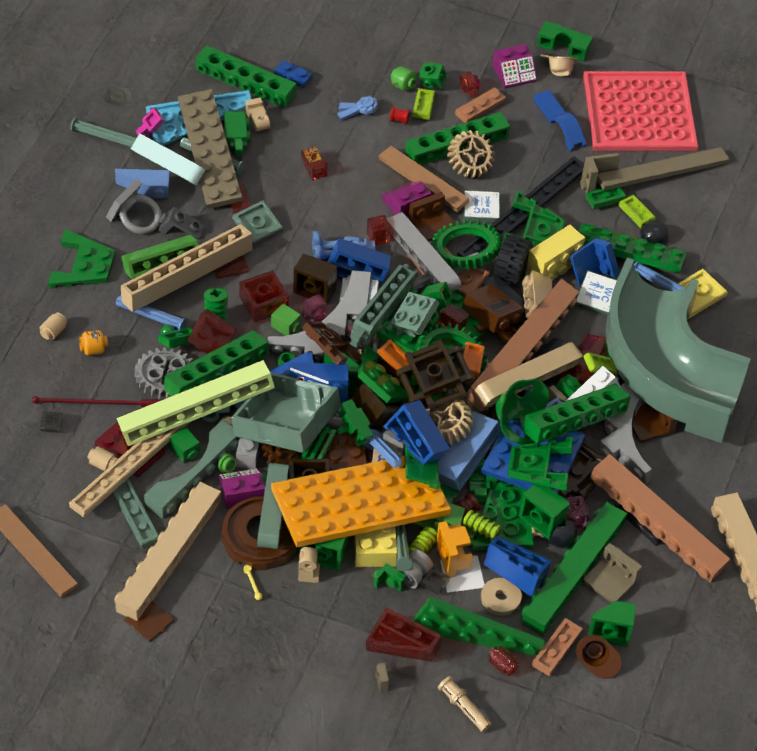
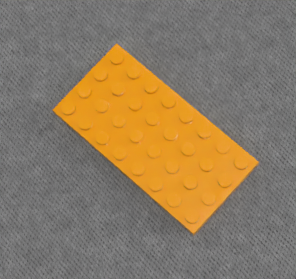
[271,456,451,547]

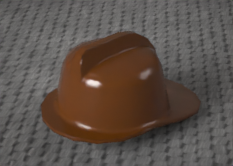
[576,635,622,679]

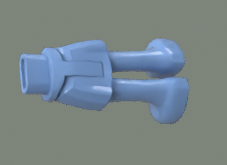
[312,231,375,260]

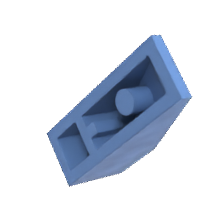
[115,169,170,199]

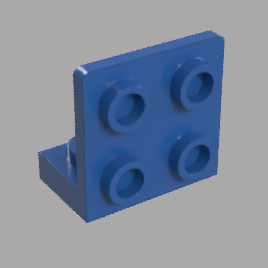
[570,238,619,287]

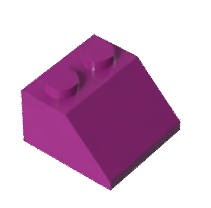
[381,181,432,217]

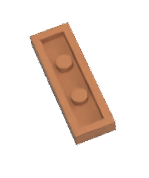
[455,87,506,123]
[532,618,583,677]

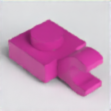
[136,108,165,138]

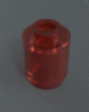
[488,646,520,677]

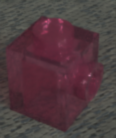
[565,495,590,528]

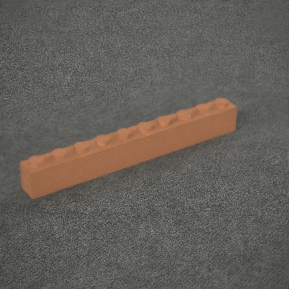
[466,279,579,412]

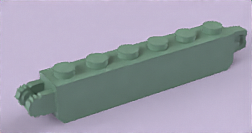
[350,264,420,348]

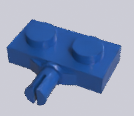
[274,60,313,87]

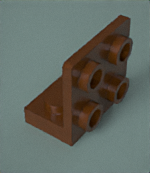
[409,192,456,242]
[632,404,678,442]

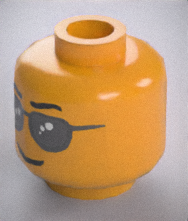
[79,330,108,356]

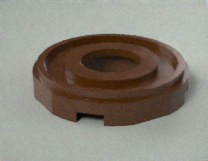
[221,496,299,570]

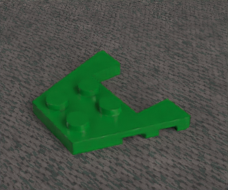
[501,190,565,248]
[48,229,115,289]
[358,345,417,403]
[508,437,573,491]

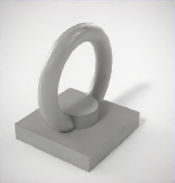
[106,179,162,234]

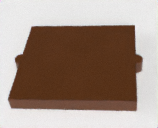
[124,601,174,642]

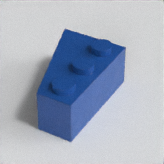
[483,536,552,597]

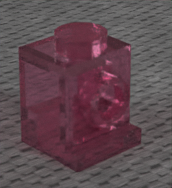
[303,294,327,322]

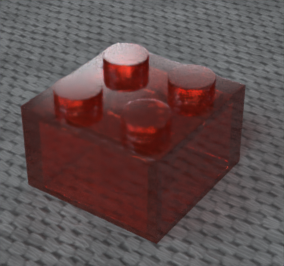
[239,270,289,322]

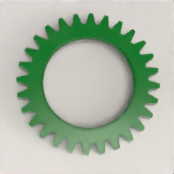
[431,219,501,270]
[415,323,487,387]

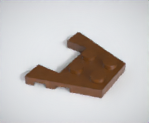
[302,321,363,365]

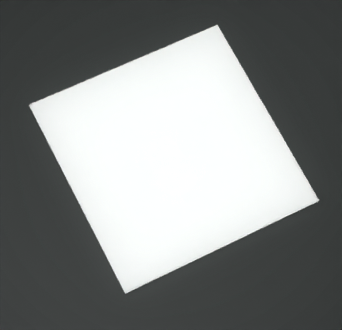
[440,555,484,592]

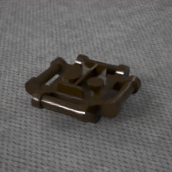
[396,339,476,412]
[558,443,606,501]

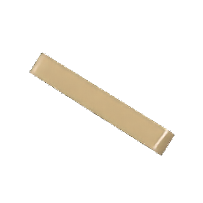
[475,342,584,407]

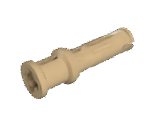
[438,676,492,733]

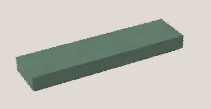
[112,478,159,549]

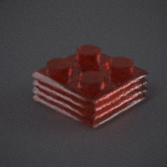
[188,309,237,354]

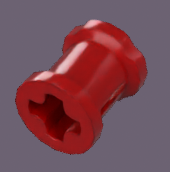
[389,106,410,125]

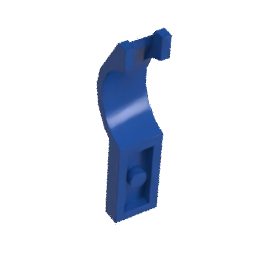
[534,90,586,152]

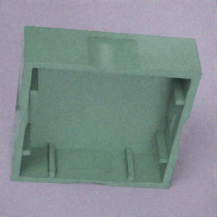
[231,372,341,453]

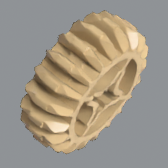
[447,130,495,178]
[426,399,474,446]

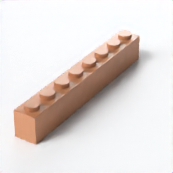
[590,454,730,582]

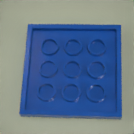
[481,419,585,494]

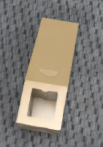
[522,270,553,318]

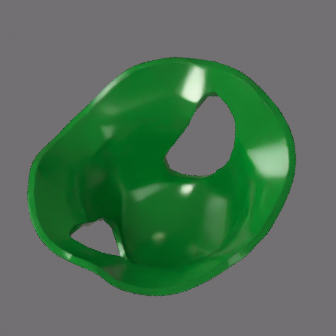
[496,379,549,445]

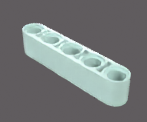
[131,133,205,186]

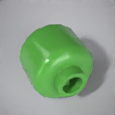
[391,66,417,91]

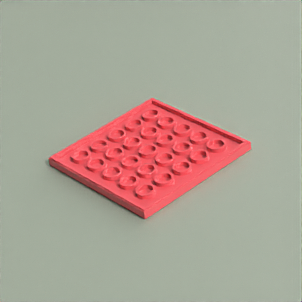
[583,71,698,151]

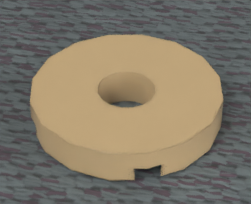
[481,578,522,616]

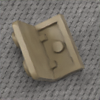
[580,153,620,194]
[584,543,642,603]

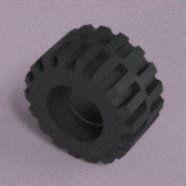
[494,234,533,285]

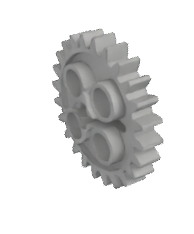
[134,347,193,399]

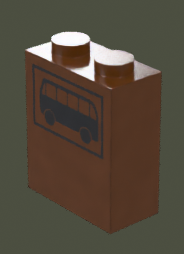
[462,284,523,333]

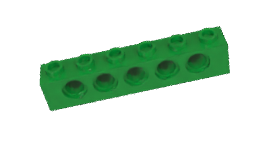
[196,45,296,108]
[405,112,510,165]
[164,330,268,397]
[523,384,631,444]

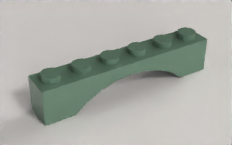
[144,420,240,519]

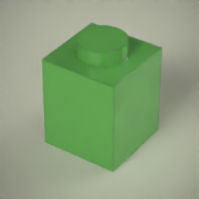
[271,304,301,336]

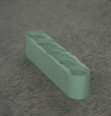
[257,463,289,549]

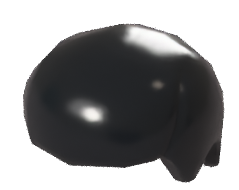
[640,221,669,245]
[549,519,577,549]

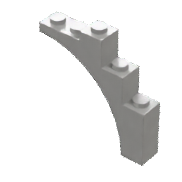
[268,271,372,363]
[600,383,652,484]

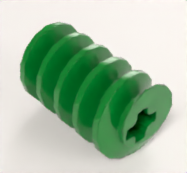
[204,288,228,329]

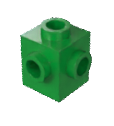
[418,62,447,89]

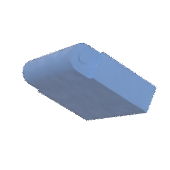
[435,410,501,491]

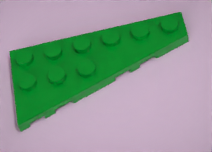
[473,479,533,551]
[406,596,545,656]

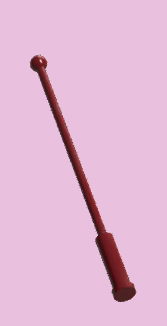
[32,396,161,407]

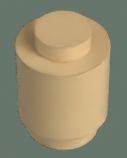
[40,312,67,340]
[88,446,118,471]

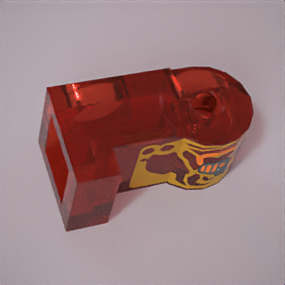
[301,147,328,180]

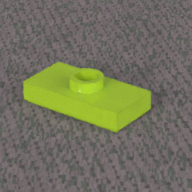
[412,88,435,120]
[619,195,656,228]
[583,353,619,377]

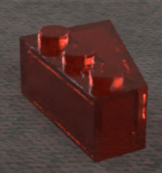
[365,607,441,662]

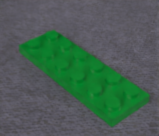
[578,223,687,274]

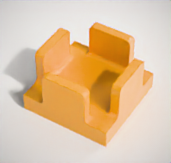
[436,521,473,578]

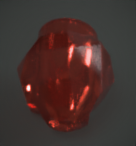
[459,71,481,98]

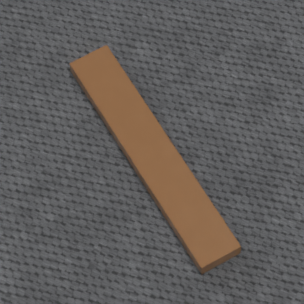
[379,146,469,212]
[0,504,78,598]

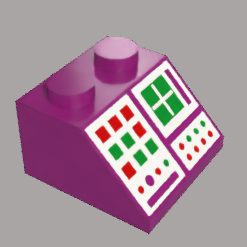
[492,44,537,89]
[218,468,265,509]

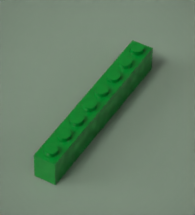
[521,502,627,637]

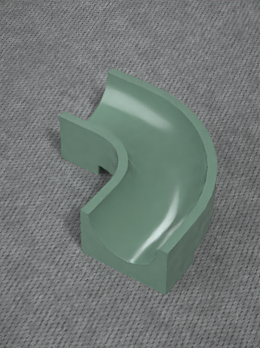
[606,258,751,443]

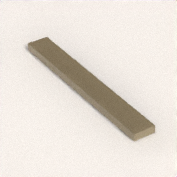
[597,147,730,191]

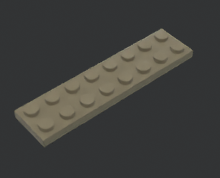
[178,89,243,209]

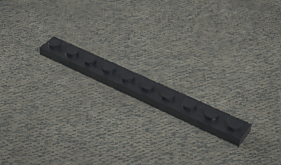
[457,156,584,257]

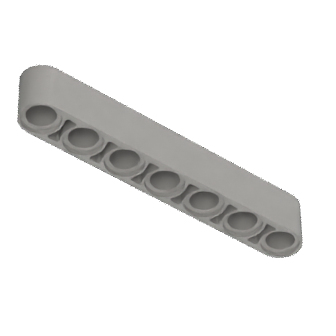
[385,212,461,292]

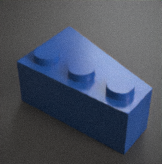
[327,238,390,282]
[383,400,450,465]

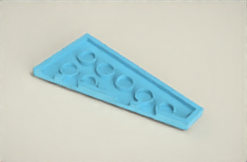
[146,90,251,146]

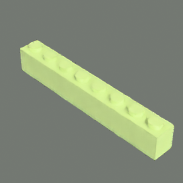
[117,360,275,446]

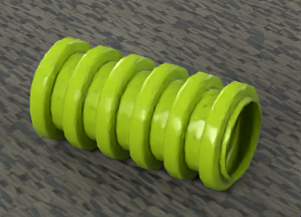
[463,510,502,541]
[408,526,437,554]

